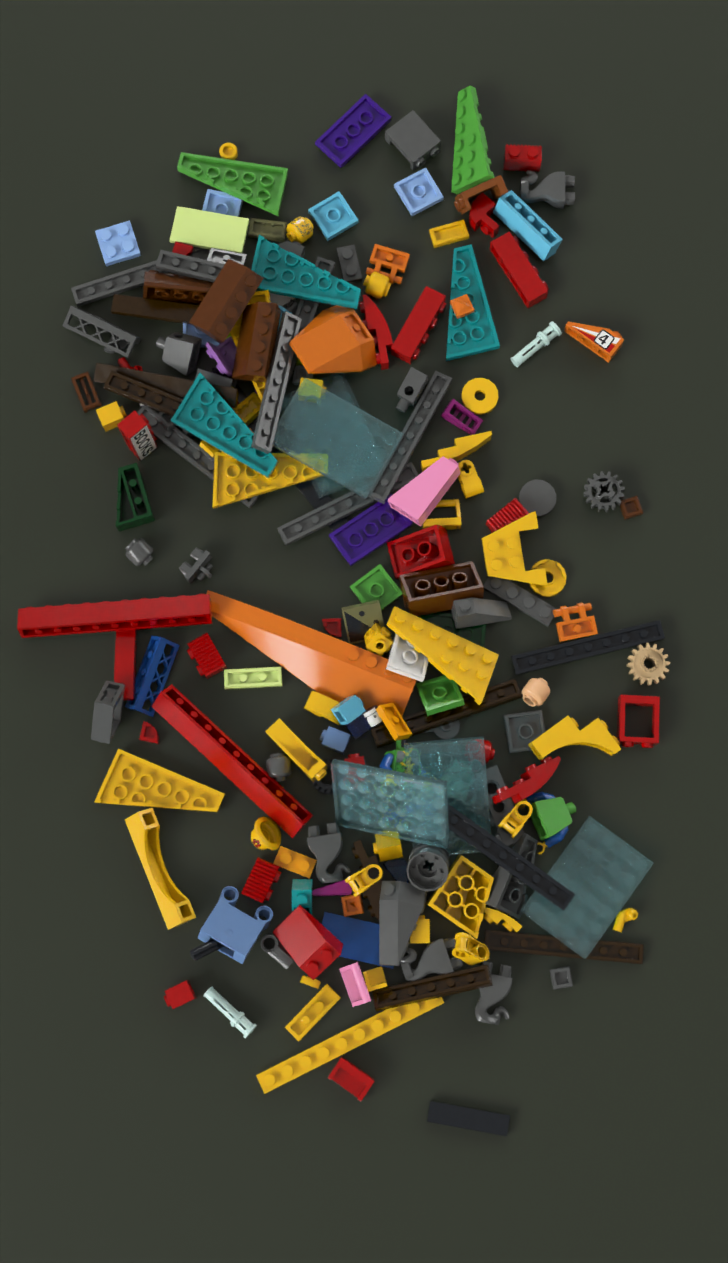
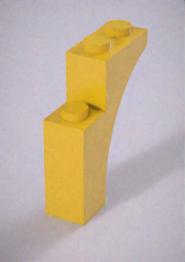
[528,715,621,760]
[265,718,328,782]

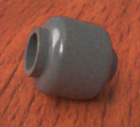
[125,538,153,566]
[266,753,292,782]

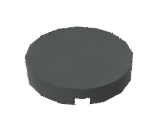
[519,479,556,517]

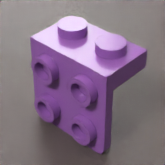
[205,336,237,377]

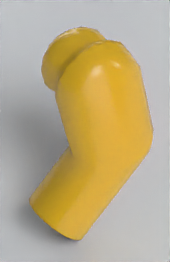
[612,908,638,933]

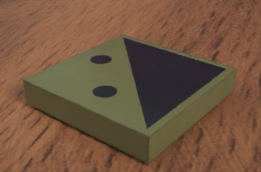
[341,600,384,644]

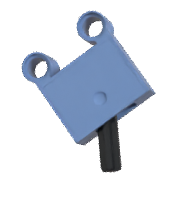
[190,886,273,964]

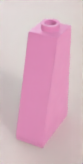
[388,456,461,527]

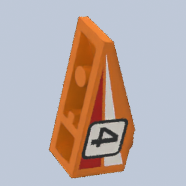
[564,321,624,363]

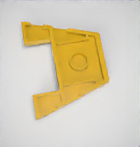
[481,511,548,586]

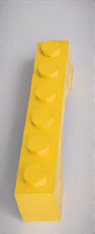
[125,808,196,930]

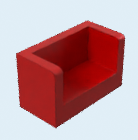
[328,1056,375,1102]

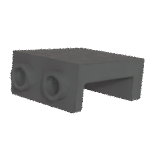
[385,110,441,170]

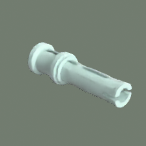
[510,321,562,368]
[203,986,257,1039]

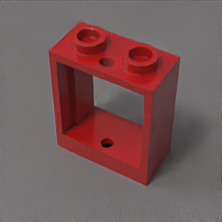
[617,695,660,748]

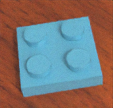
[308,191,359,241]

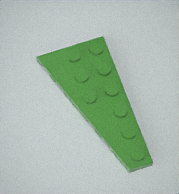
[452,85,494,194]
[177,152,288,216]

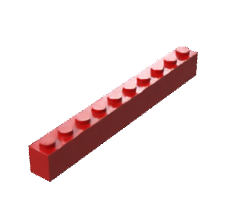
[17,594,212,638]
[151,684,313,838]

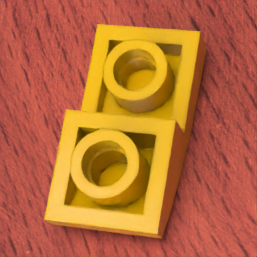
[304,691,340,725]
[483,907,523,932]

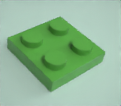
[350,564,402,611]
[416,675,465,716]

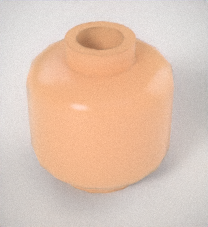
[522,678,550,707]

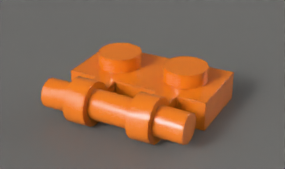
[366,244,410,285]
[553,602,598,642]

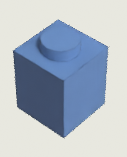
[320,726,351,755]

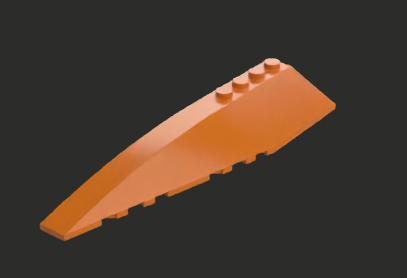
[206,590,417,723]

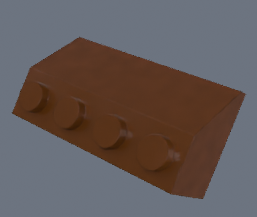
[189,259,264,343]
[143,270,213,305]
[232,301,281,383]
[399,561,484,616]

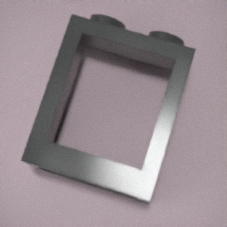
[91,680,125,744]

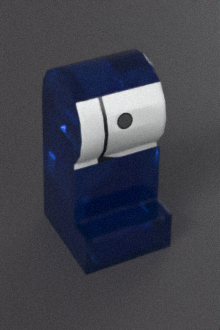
[346,705,382,739]

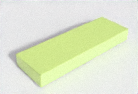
[224,667,283,690]

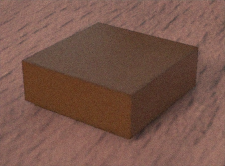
[620,496,643,520]

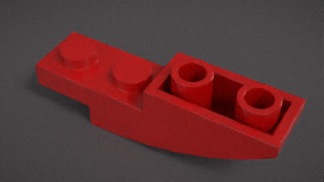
[359,294,393,370]
[491,756,561,804]

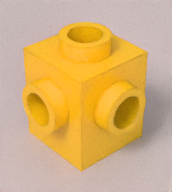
[364,623,393,656]

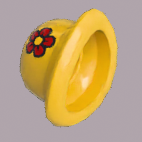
[251,816,281,850]

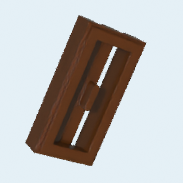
[71,371,102,413]

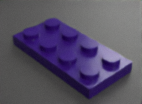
[315,94,392,168]
[329,494,413,567]

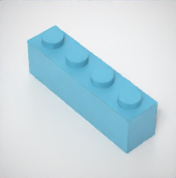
[493,190,563,261]

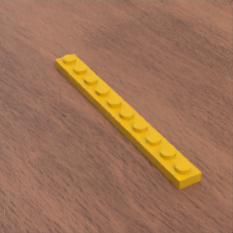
[256,997,444,1094]

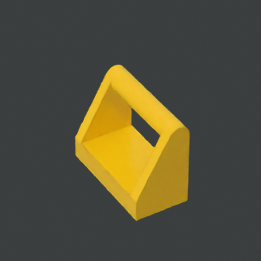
[423,499,462,530]

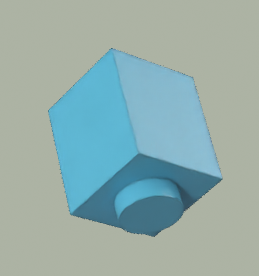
[331,695,366,726]

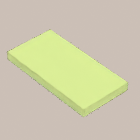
[170,206,249,254]

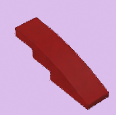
[114,629,137,700]

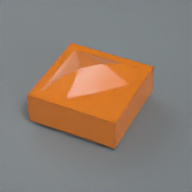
[450,294,474,319]
[341,894,364,917]

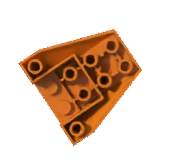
[289,305,377,374]

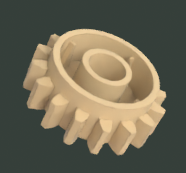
[626,643,670,686]

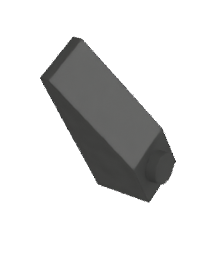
[451,598,512,629]

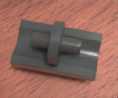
[179,547,213,583]

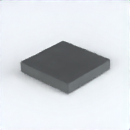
[503,710,545,754]

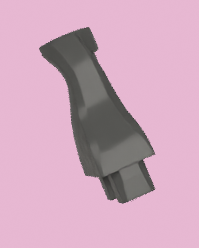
[520,170,575,209]
[307,823,351,884]
[400,938,463,981]
[475,961,513,1025]

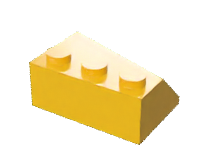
[426,855,494,939]

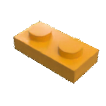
[376,703,412,741]
[273,846,317,879]

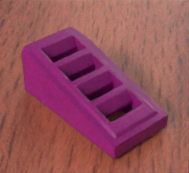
[440,399,483,435]
[312,880,352,897]

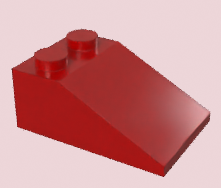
[387,524,455,579]
[273,905,343,980]

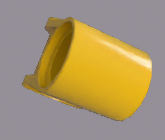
[458,460,484,499]
[498,801,533,838]
[344,864,383,897]
[452,932,490,966]

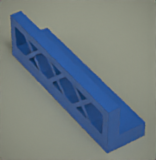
[125,636,180,717]

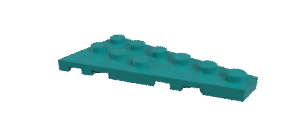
[251,235,361,309]
[446,244,500,361]
[171,373,278,478]

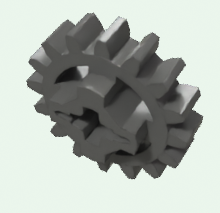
[583,471,625,513]

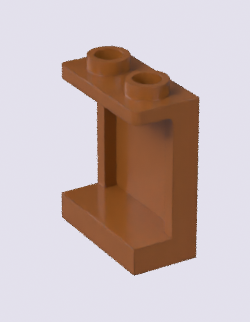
[454,175,508,214]

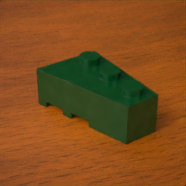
[116,463,155,532]

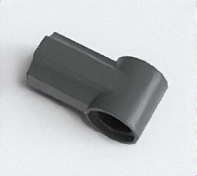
[260,934,294,970]

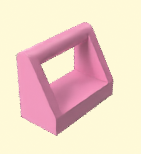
[339,962,371,1007]

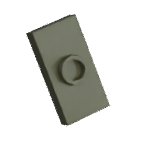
[248,218,287,242]

